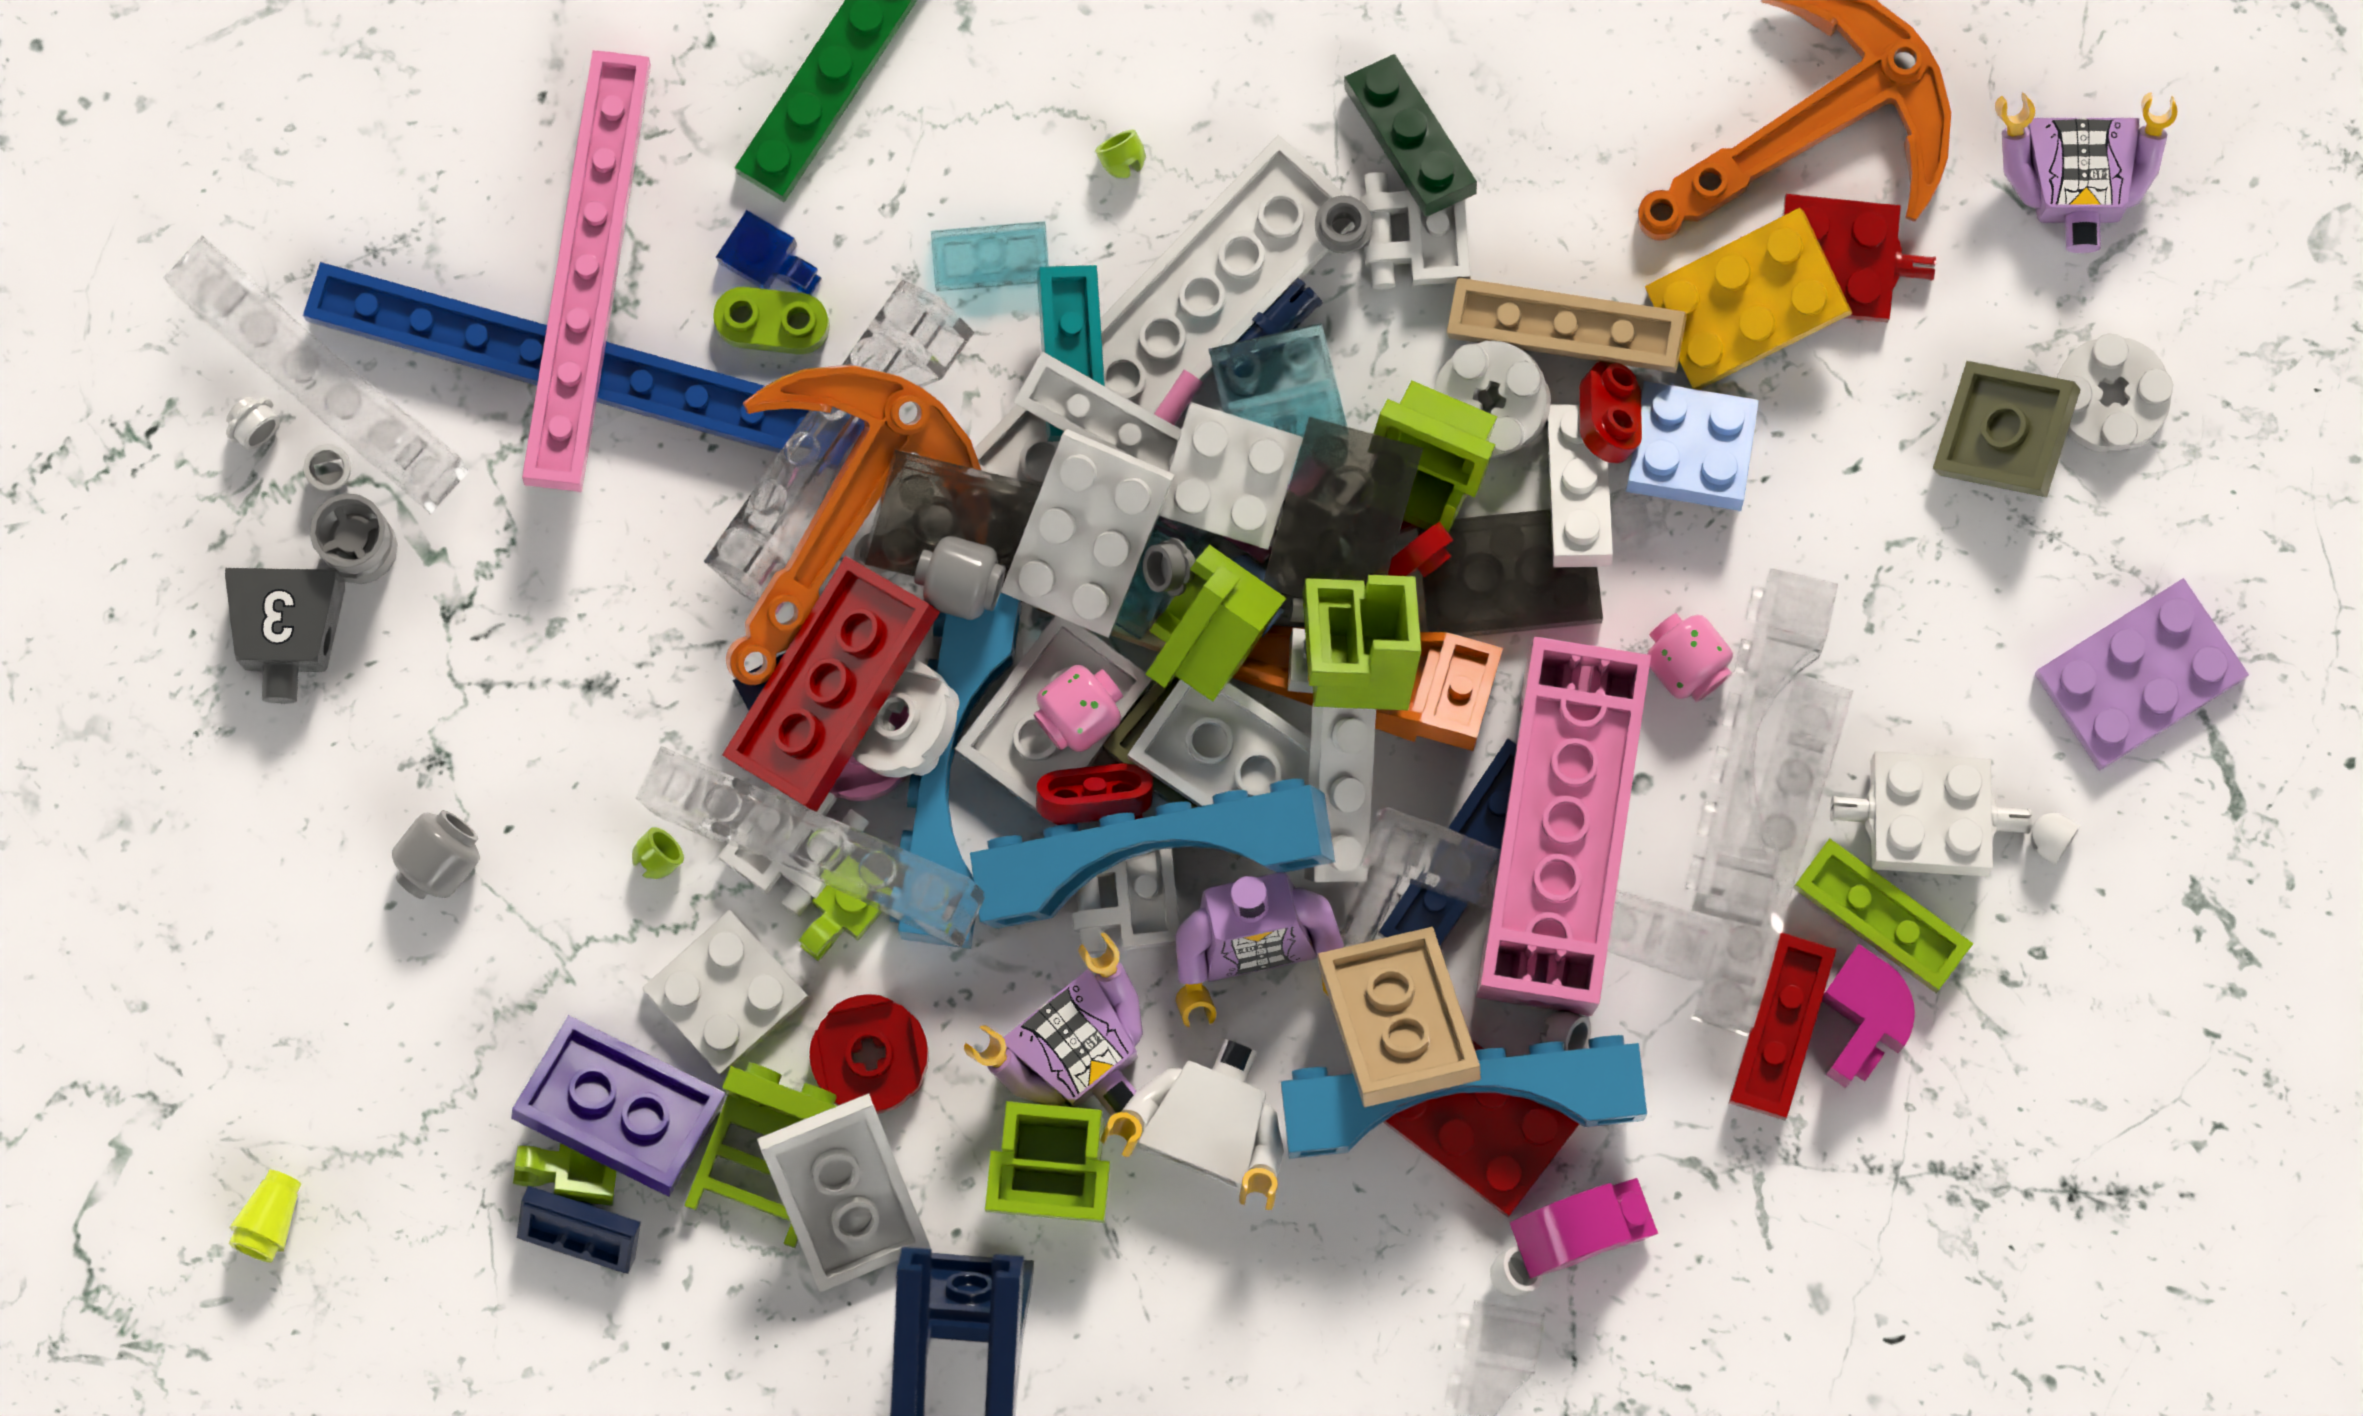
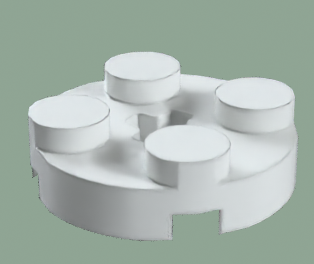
[2056,333,2174,452]
[1434,341,1551,458]
[852,659,959,778]

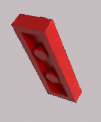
[1728,932,1837,1121]

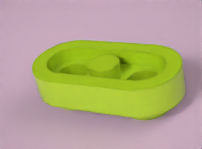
[713,287,830,355]

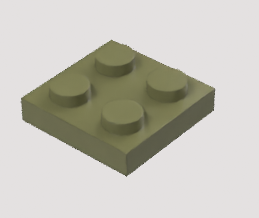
[1933,361,2081,498]

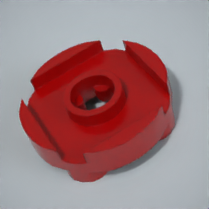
[809,994,929,1114]

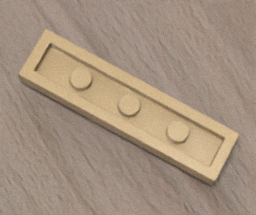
[1447,277,1687,373]

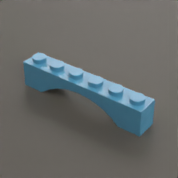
[890,593,1022,949]
[970,779,1335,929]
[1281,1035,1647,1159]

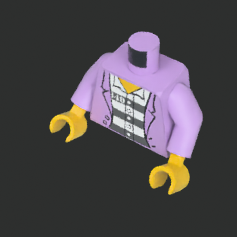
[1995,92,2178,253]
[1175,872,1344,1027]
[964,933,1143,1116]

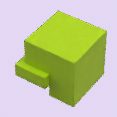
[1360,380,1498,533]
[1145,545,1287,702]
[1303,575,1421,710]
[985,1101,1110,1223]

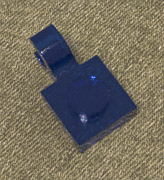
[716,210,822,295]

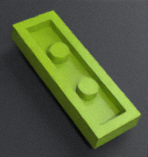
[1793,838,1973,993]

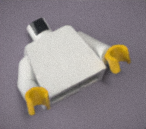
[1100,1039,1284,1210]

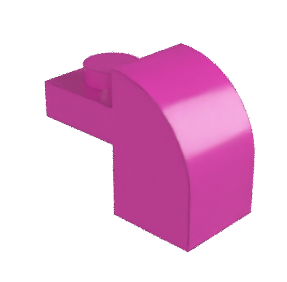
[1822,944,1915,1088]
[1509,1178,1658,1279]

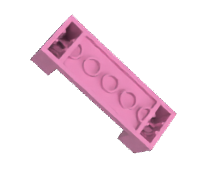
[1475,636,1651,1016]

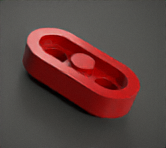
[1579,361,1642,463]
[1363,521,1454,588]
[1036,763,1153,825]

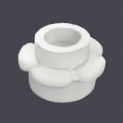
[226,397,280,450]

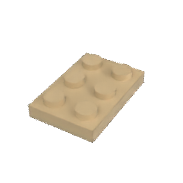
[1318,927,1481,1108]

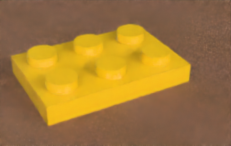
[1645,208,1853,390]

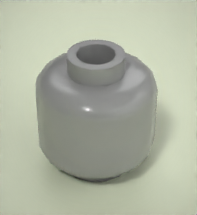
[914,536,1005,620]
[392,810,480,899]

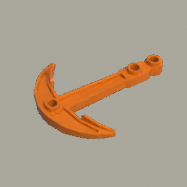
[1638,0,1951,240]
[726,364,989,685]

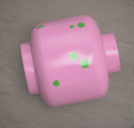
[1647,613,1733,702]
[1033,665,1123,752]

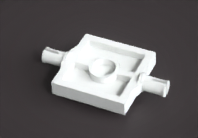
[1830,751,2032,877]

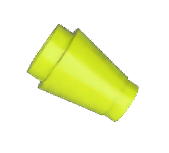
[229,1169,301,1263]

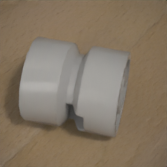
[309,493,398,584]

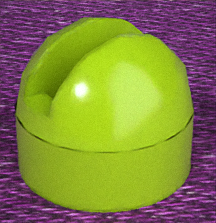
[1095,129,1146,179]
[632,827,684,879]

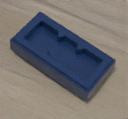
[517,1185,641,1274]

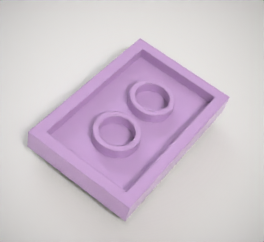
[2035,578,2249,771]

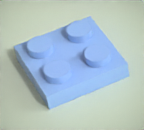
[1626,381,1759,511]

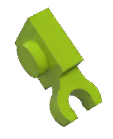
[798,856,893,962]
[513,1143,617,1206]

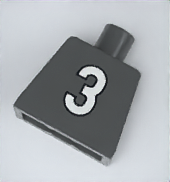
[225,568,345,704]

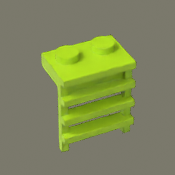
[684,1062,837,1248]

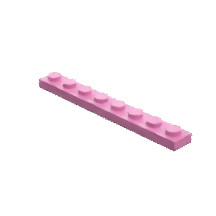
[522,50,651,492]

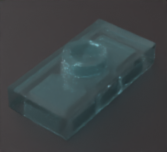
[931,221,1049,291]

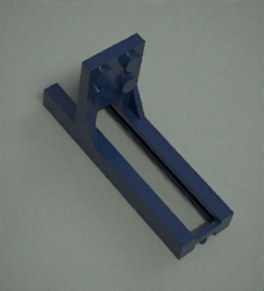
[890,1247,1034,1416]

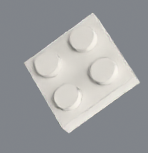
[1159,402,1303,550]
[642,909,809,1077]

